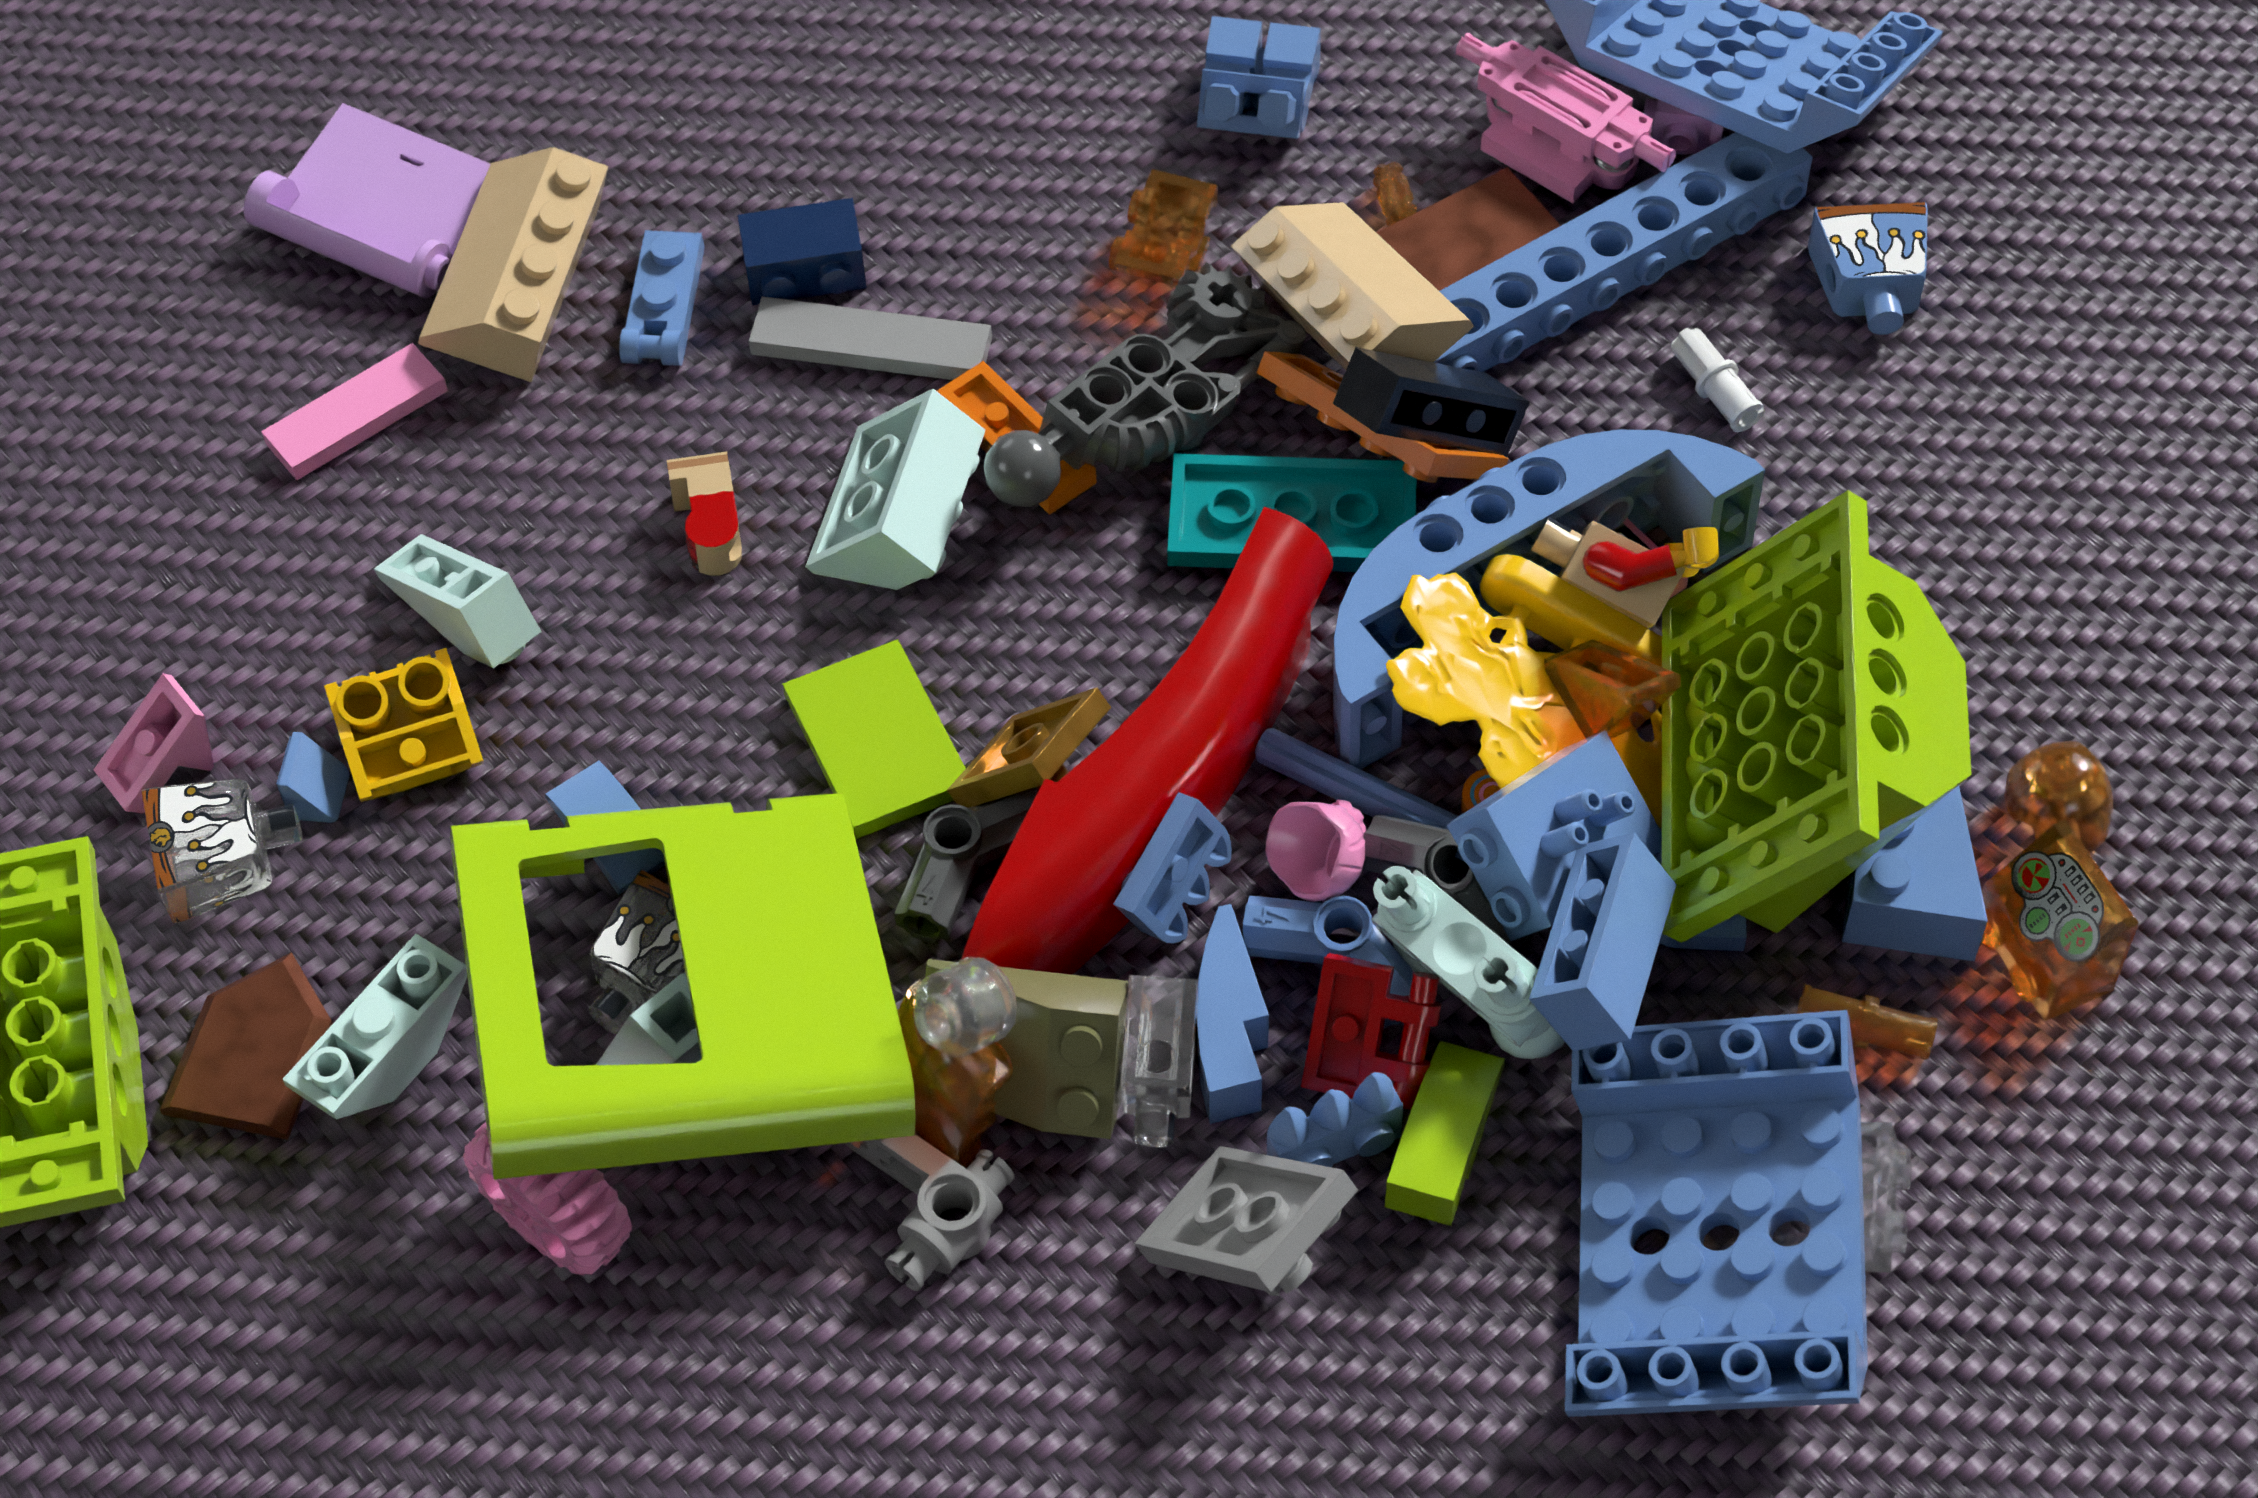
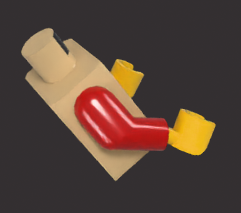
[1531,517,1719,628]

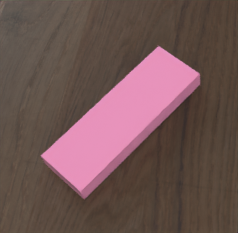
[261,343,448,480]

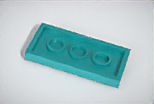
[1167,454,1417,572]

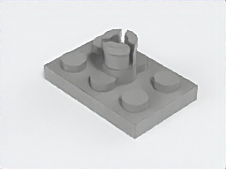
[1134,1146,1358,1296]

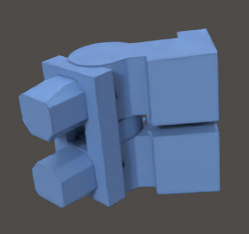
[1197,16,1321,139]

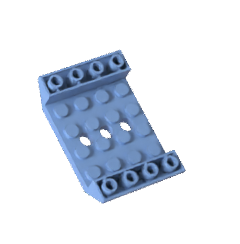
[1545,0,1943,154]
[1565,1010,1868,1417]

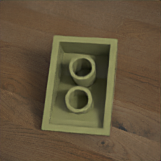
[921,959,1129,1139]

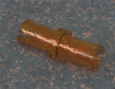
[1796,984,1938,1060]

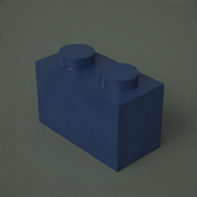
[738,198,867,305]

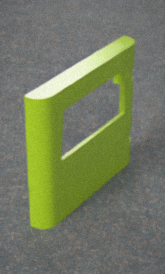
[450,793,916,1180]

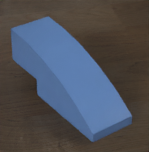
[1197,904,1269,1124]

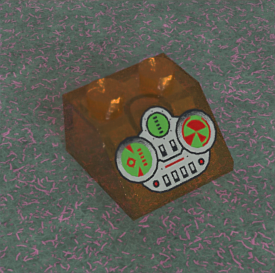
[1981,819,2139,1021]

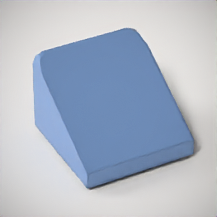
[276,732,350,823]

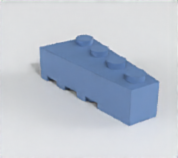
[1842,785,1988,961]

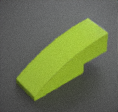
[1385,1041,1505,1226]

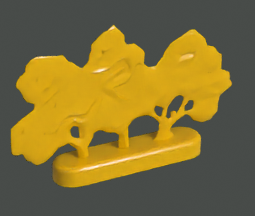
[1386,554,1662,828]

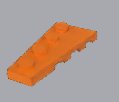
[1256,351,1509,483]

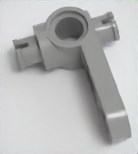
[845,1134,1015,1291]

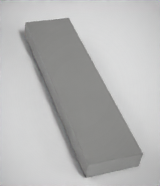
[749,297,992,380]

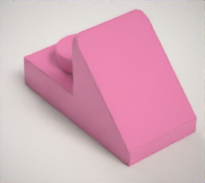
[93,673,214,814]

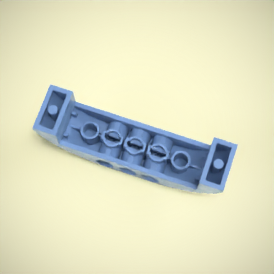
[1333,429,1765,769]

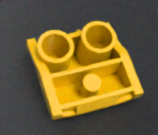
[324,648,484,802]

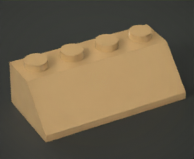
[418,147,609,383]
[1231,202,1474,370]

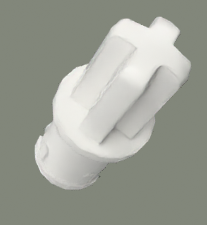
[1671,328,1765,432]

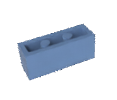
[1529,832,1676,1051]

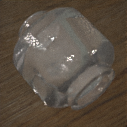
[914,957,1017,1057]

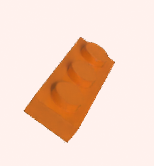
[937,361,1097,515]

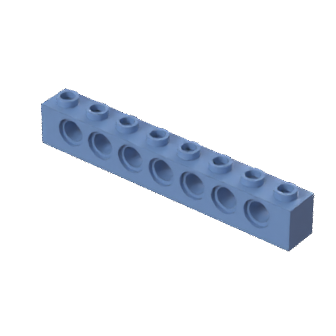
[1434,132,1812,372]

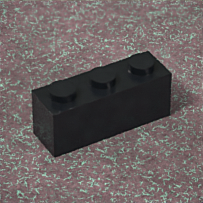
[1333,347,1530,457]

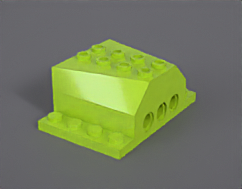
[1662,490,1971,943]
[0,836,148,1227]

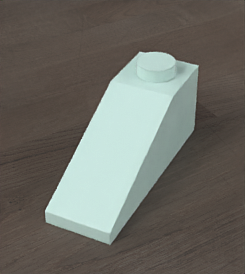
[374,534,542,668]

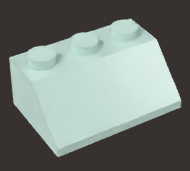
[805,389,986,590]

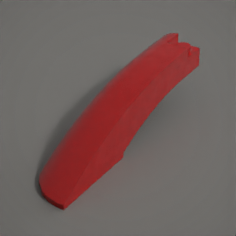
[961,507,1334,975]

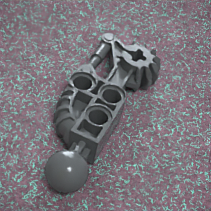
[984,262,1306,507]

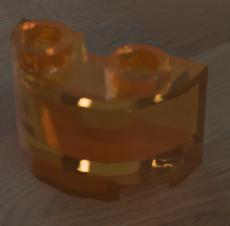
[1109,169,1218,286]

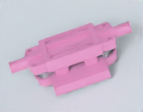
[1456,33,1676,203]

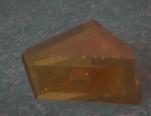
[1544,639,1681,739]

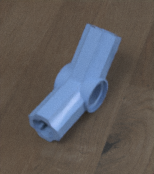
[1242,895,1414,1029]

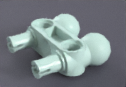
[1371,866,1565,1059]

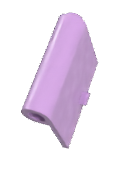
[244,103,490,298]

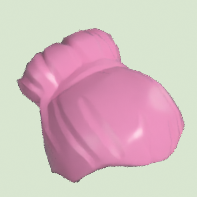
[1265,799,1366,902]

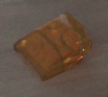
[897,980,1013,1169]

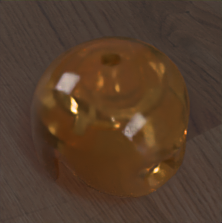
[2004,741,2113,860]

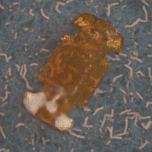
[1373,161,1417,226]

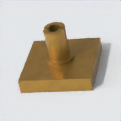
[947,687,1111,808]

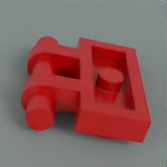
[1301,953,1441,1109]

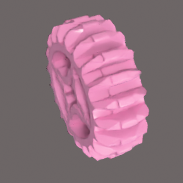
[463,1122,632,1276]

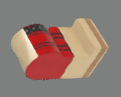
[666,452,742,576]

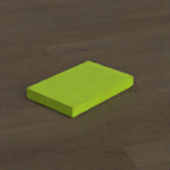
[782,639,966,839]

